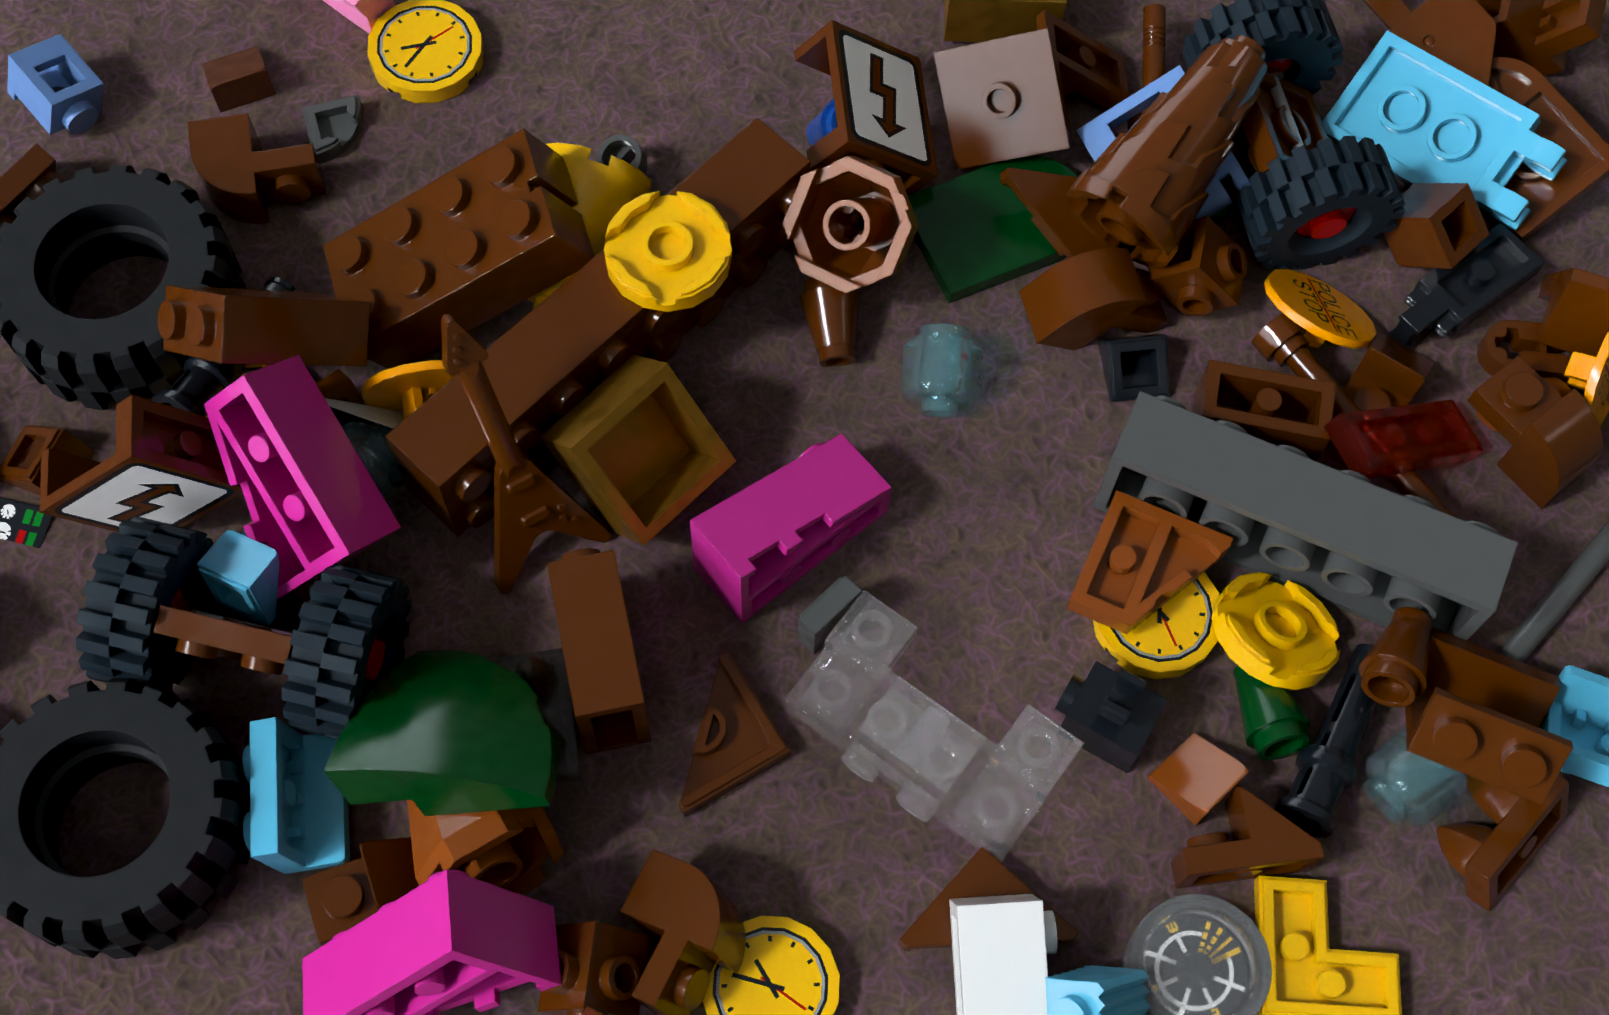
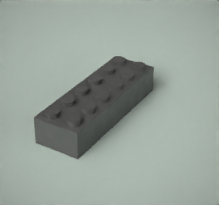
[1092,391,1518,641]

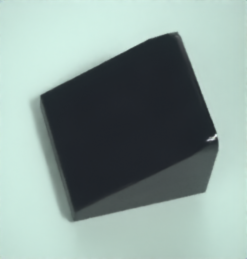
[1098,333,1171,402]

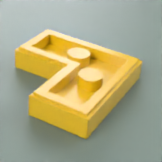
[1254,876,1402,1015]

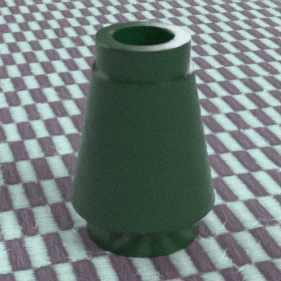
[1233,666,1310,761]

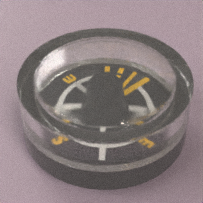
[1121,894,1272,1015]

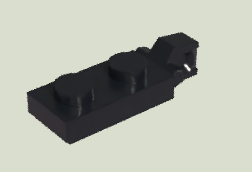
[1389,222,1545,348]

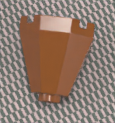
[782,156,919,293]
[407,800,565,895]

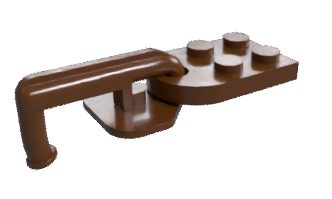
[1362,0,1609,243]

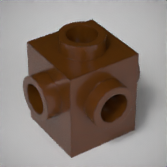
[1147,216,1247,316]
[538,921,649,1015]

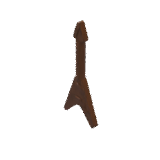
[441,314,611,594]

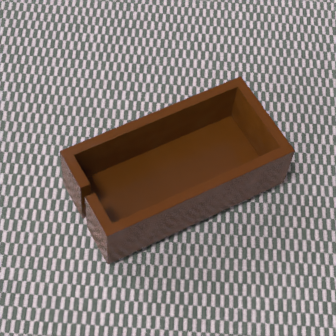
[323,128,594,369]

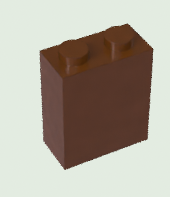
[158,285,370,366]
[547,548,652,755]

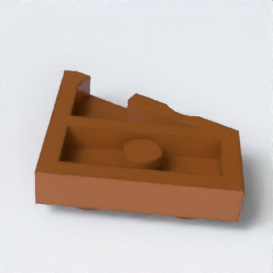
[1066,490,1233,634]

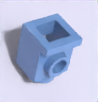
[7,34,104,135]

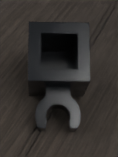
[1055,661,1168,773]

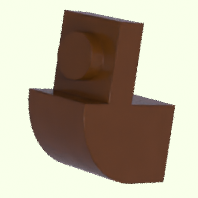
[1476,0,1607,76]
[188,113,326,224]
[1019,247,1168,350]
[1467,355,1603,510]
[620,849,746,1015]

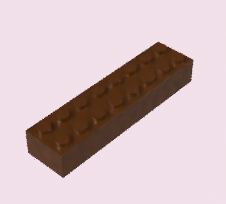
[385,118,810,537]

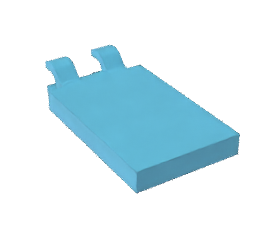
[1322,30,1567,231]

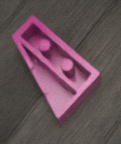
[204,355,401,600]
[690,433,892,624]
[302,869,562,1015]

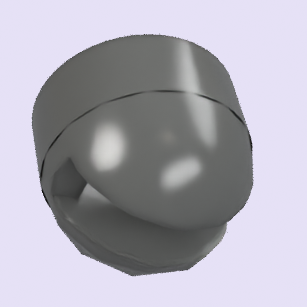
[596,135,647,174]

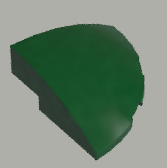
[323,650,558,816]

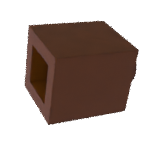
[1383,183,1490,269]

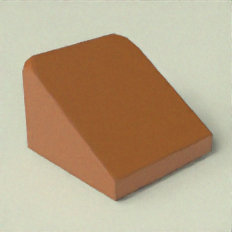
[1147,733,1250,826]

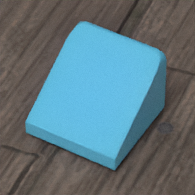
[197,530,279,626]

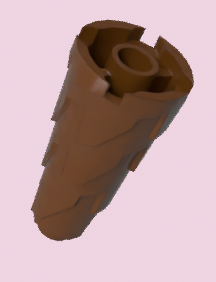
[1065,35,1267,268]

